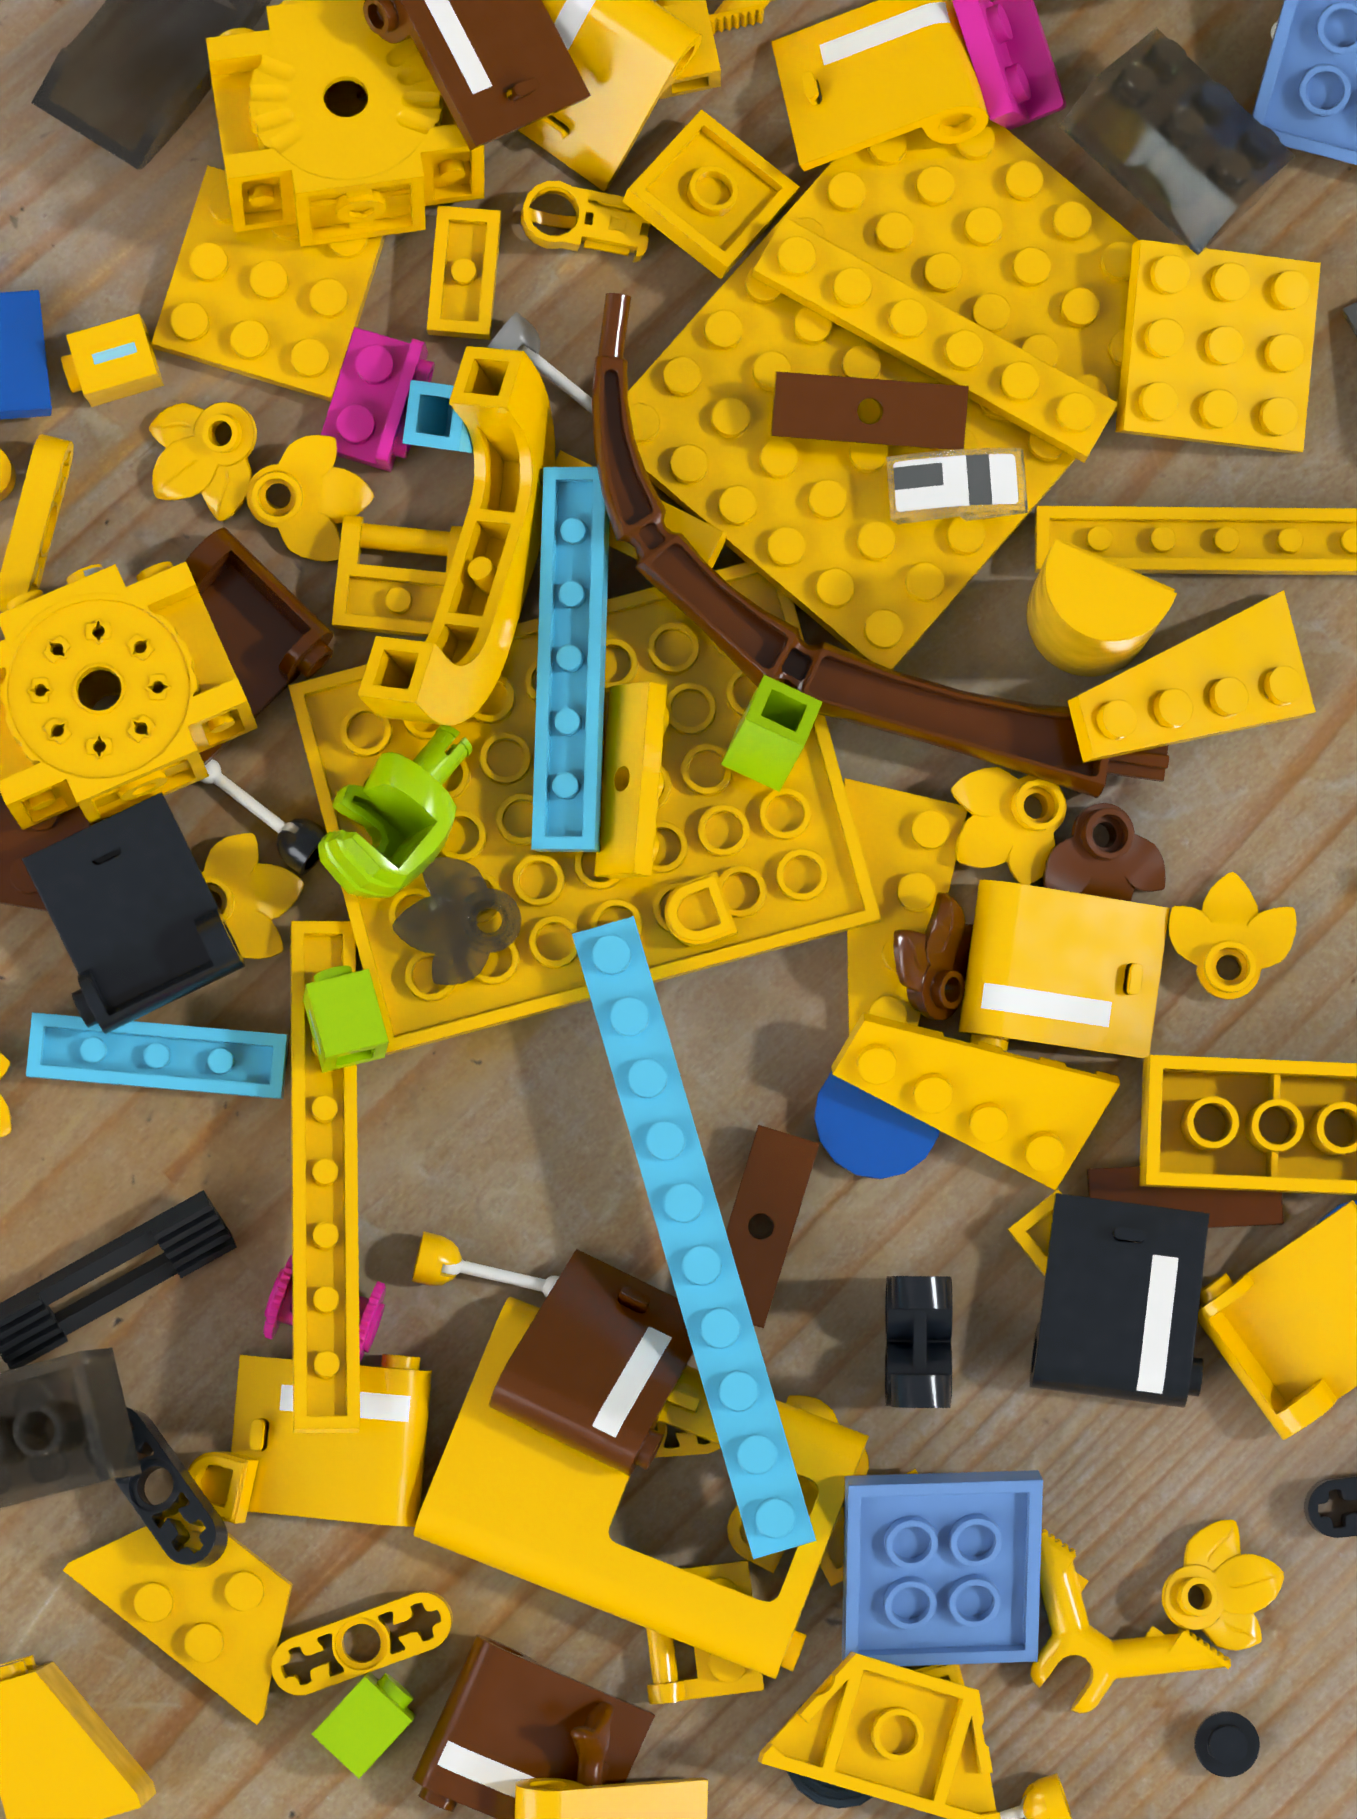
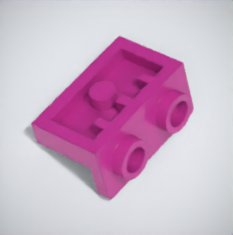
[952,0,1067,130]
[321,327,435,472]

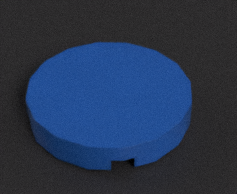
[814,1071,940,1179]

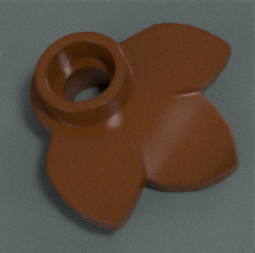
[1043,803,1166,901]
[893,892,973,1021]

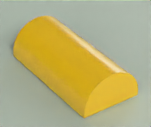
[1026,538,1177,677]

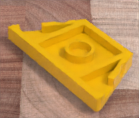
[63,1512,293,1725]
[757,1651,1001,1819]

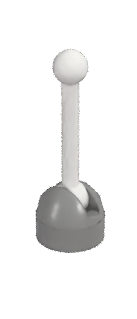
[487,312,592,414]

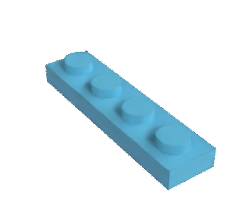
[26,1012,289,1099]

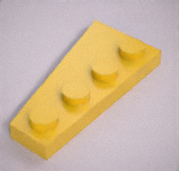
[1067,590,1316,763]
[844,778,967,1037]
[831,1013,1120,1191]

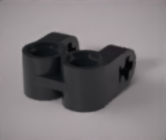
[885,1276,953,1408]

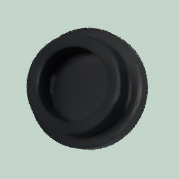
[1194,1711,1260,1777]

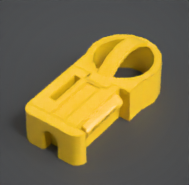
[521,181,651,263]

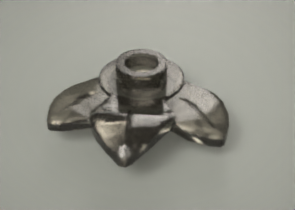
[392,857,522,985]

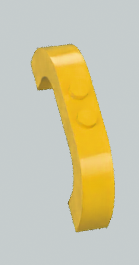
[357,346,555,725]

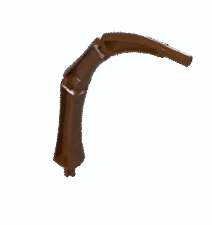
[592,293,1169,798]

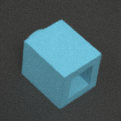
[402,380,474,454]

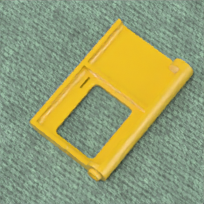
[414,1296,869,1679]

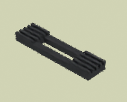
[0,1190,237,1372]

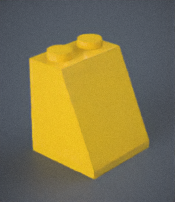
[0,1655,156,1819]

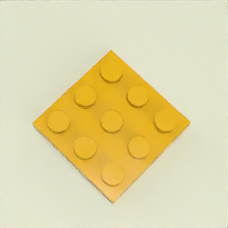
[151,165,386,402]
[1115,240,1321,454]

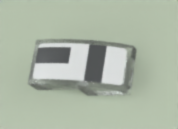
[886,448,1028,524]

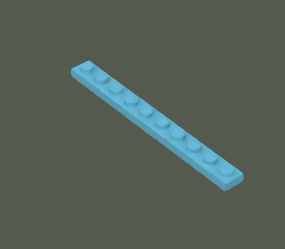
[572,916,816,1559]

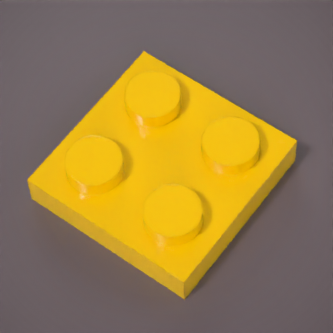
[622,109,800,279]

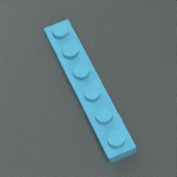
[531,467,610,852]

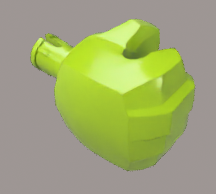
[318,725,473,898]

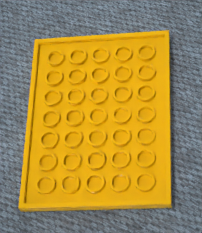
[628,113,1139,670]
[288,562,881,1055]

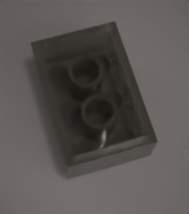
[1059,27,1295,255]
[0,1347,142,1510]

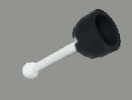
[200,759,327,875]

